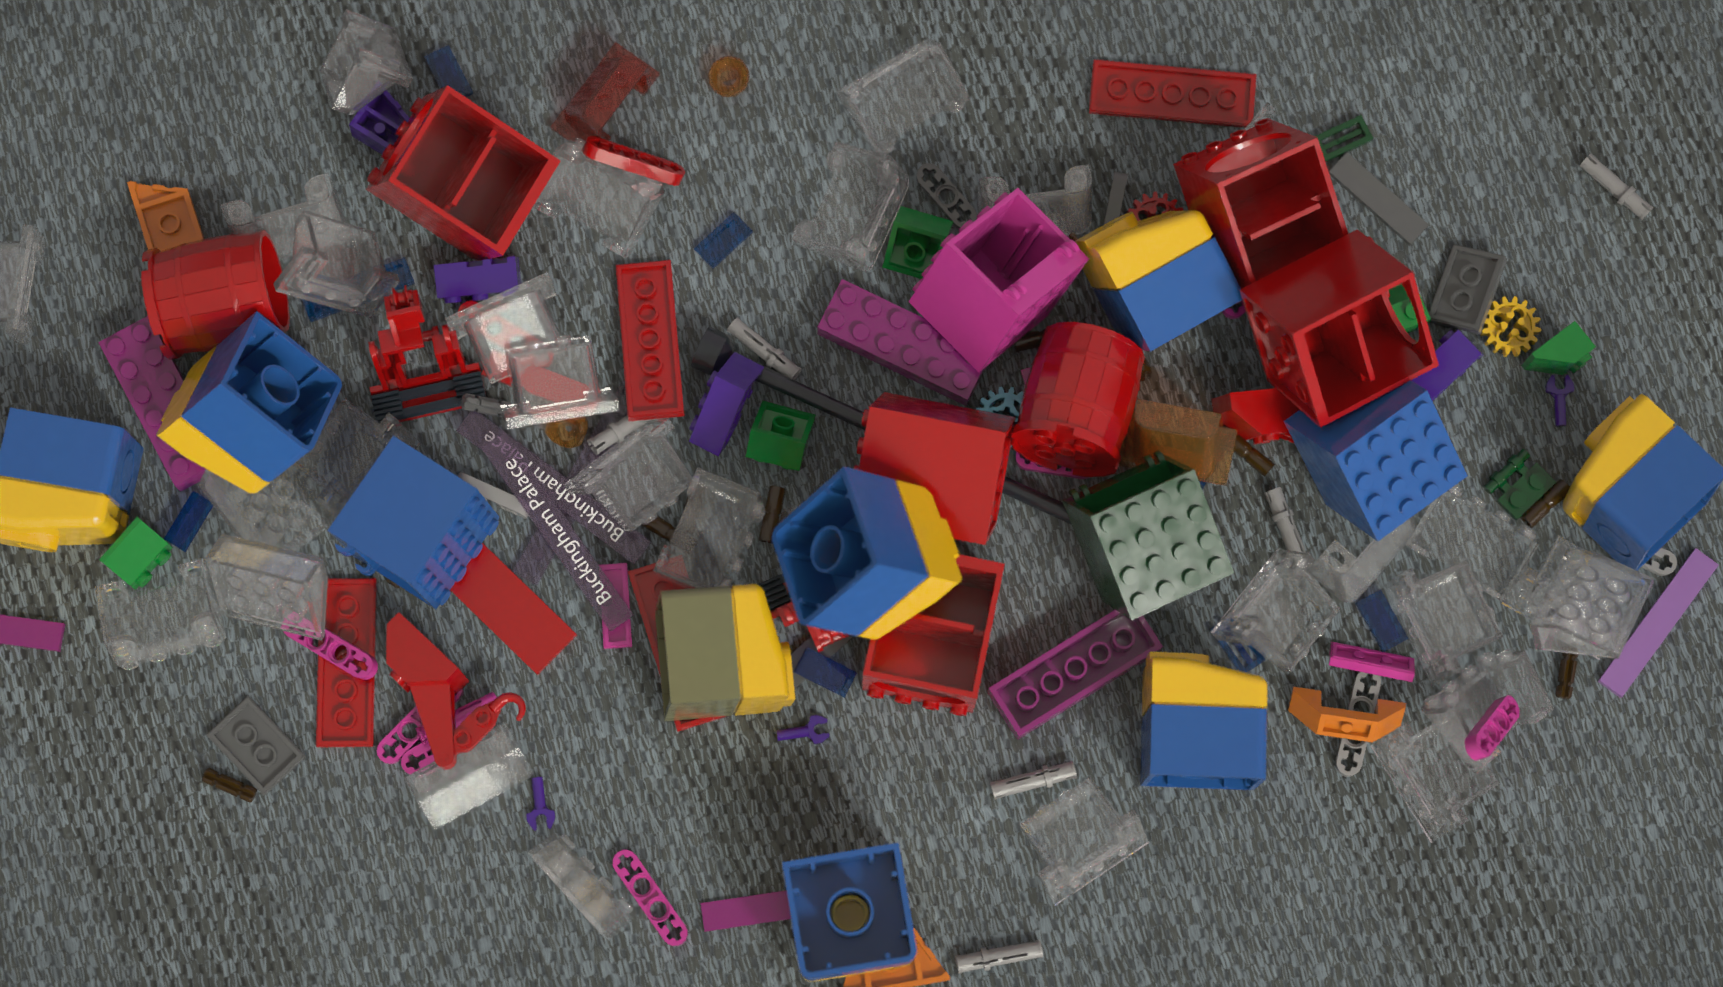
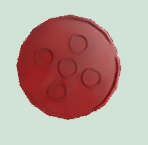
[141,230,290,360]
[1011,322,1145,477]

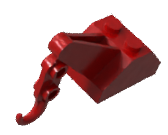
[1212,388,1300,445]
[386,612,526,770]

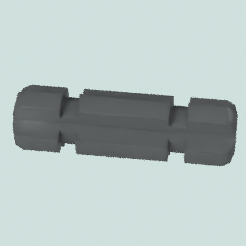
[460,393,513,419]

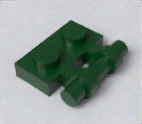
[1483,449,1556,521]

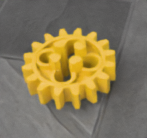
[1480,296,1541,357]

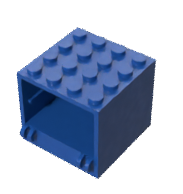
[1284,380,1467,541]
[327,436,500,610]

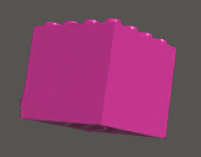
[909,188,1089,372]

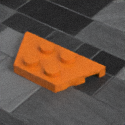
[127,181,204,251]
[843,928,950,987]

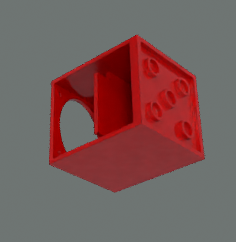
[366,85,561,261]
[1173,118,1349,288]
[1240,229,1439,427]
[854,392,1016,545]
[862,554,1005,716]

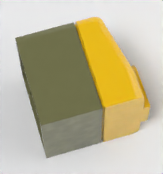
[655,584,795,721]

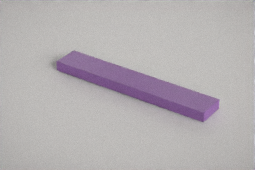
[1598,548,1719,698]

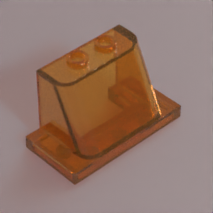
[1118,399,1238,486]

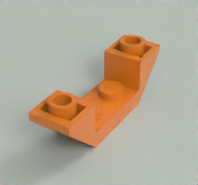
[1288,687,1406,742]

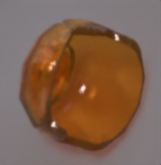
[708,56,750,98]
[545,405,588,449]

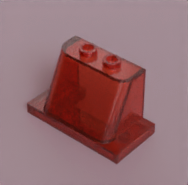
[550,42,660,151]

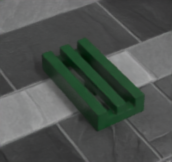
[1315,115,1374,162]

